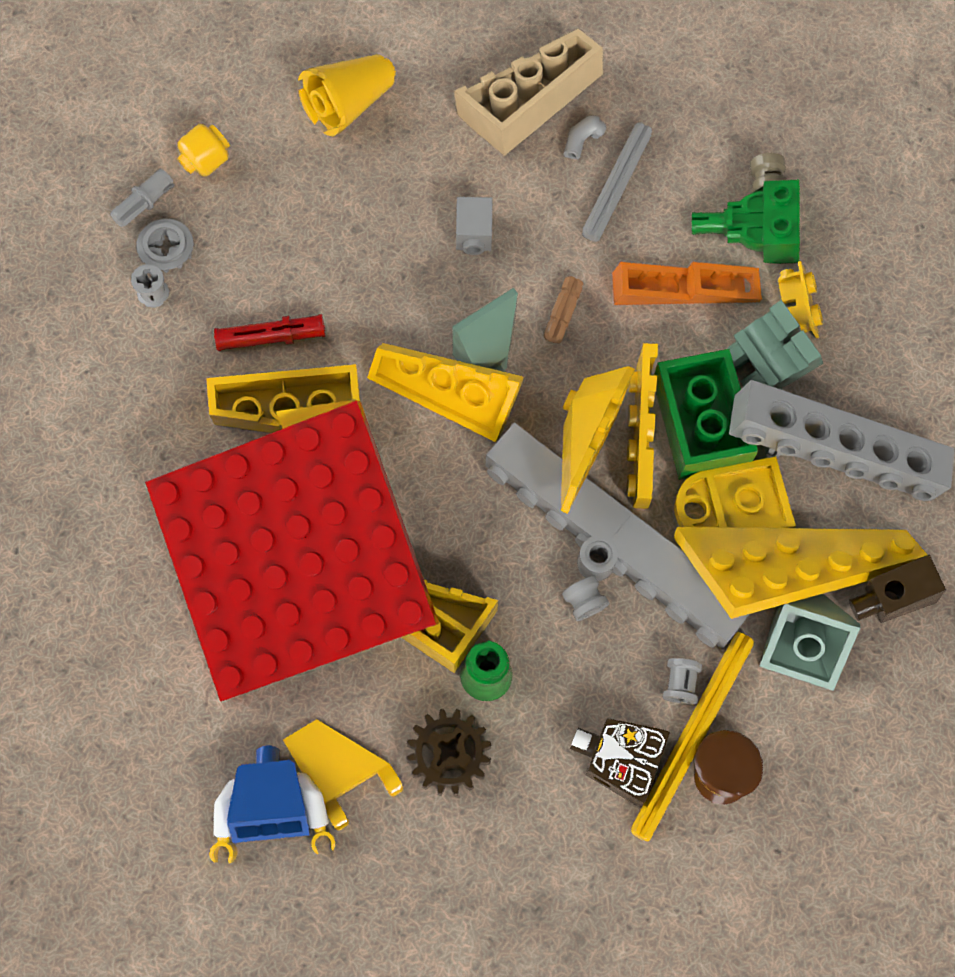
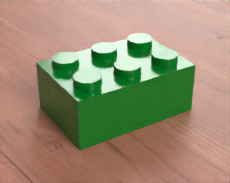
[653,349,758,480]

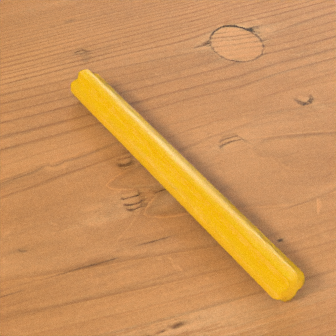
[631,632,754,842]

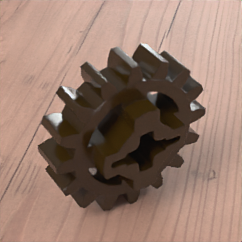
[406,709,492,796]

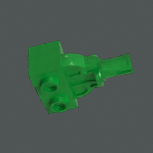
[692,180,800,264]

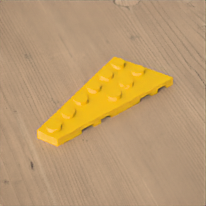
[674,527,928,619]

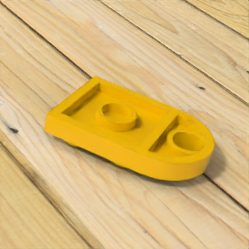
[674,456,796,528]

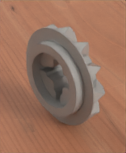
[136,219,195,273]

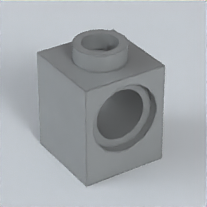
[456,197,492,255]

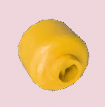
[177,124,230,177]

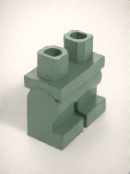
[727,300,823,390]

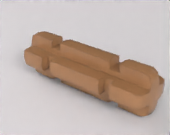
[544,276,583,344]

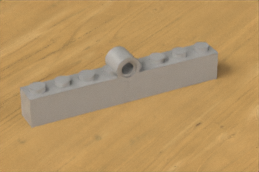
[485,422,750,649]

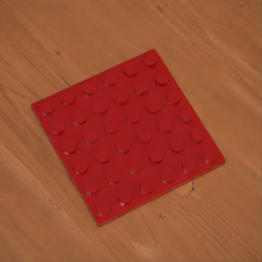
[145,400,439,702]

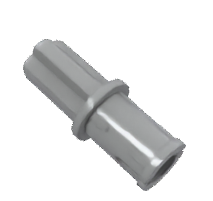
[110,169,175,227]

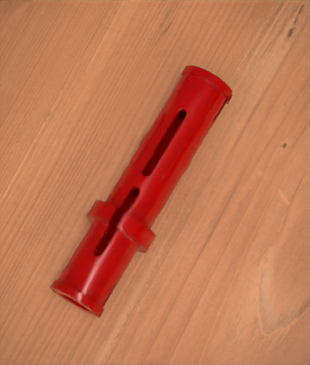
[214,314,326,352]

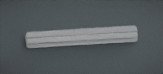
[582,123,652,242]

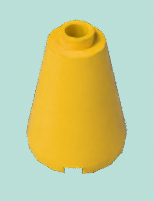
[298,54,396,136]

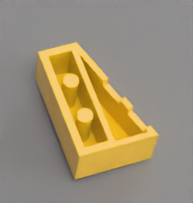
[401,580,498,673]

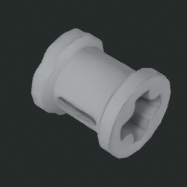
[131,264,169,308]
[662,658,702,705]

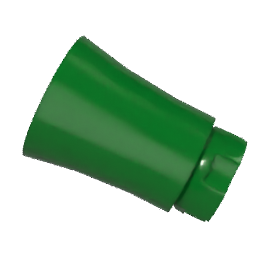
[460,641,513,701]

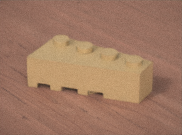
[454,29,603,156]

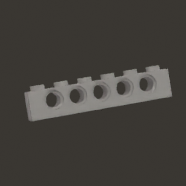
[729,380,955,501]

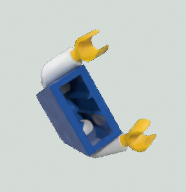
[209,746,335,864]

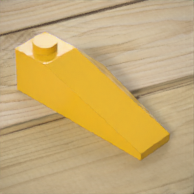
[561,366,635,514]

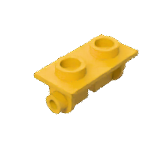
[778,261,823,338]

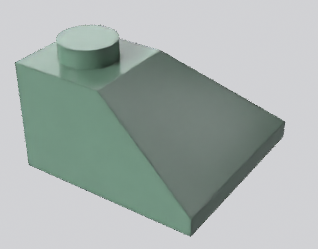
[452,288,518,372]
[759,594,860,691]

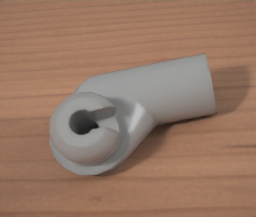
[564,115,606,160]

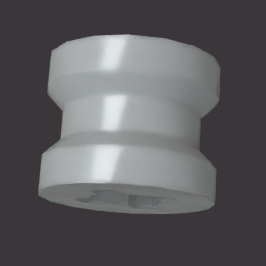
[562,576,610,621]

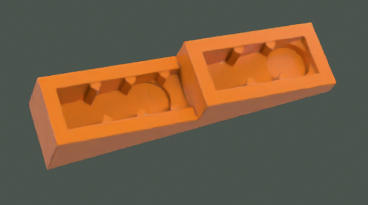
[612,262,762,305]

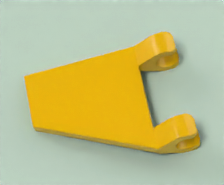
[283,719,403,831]

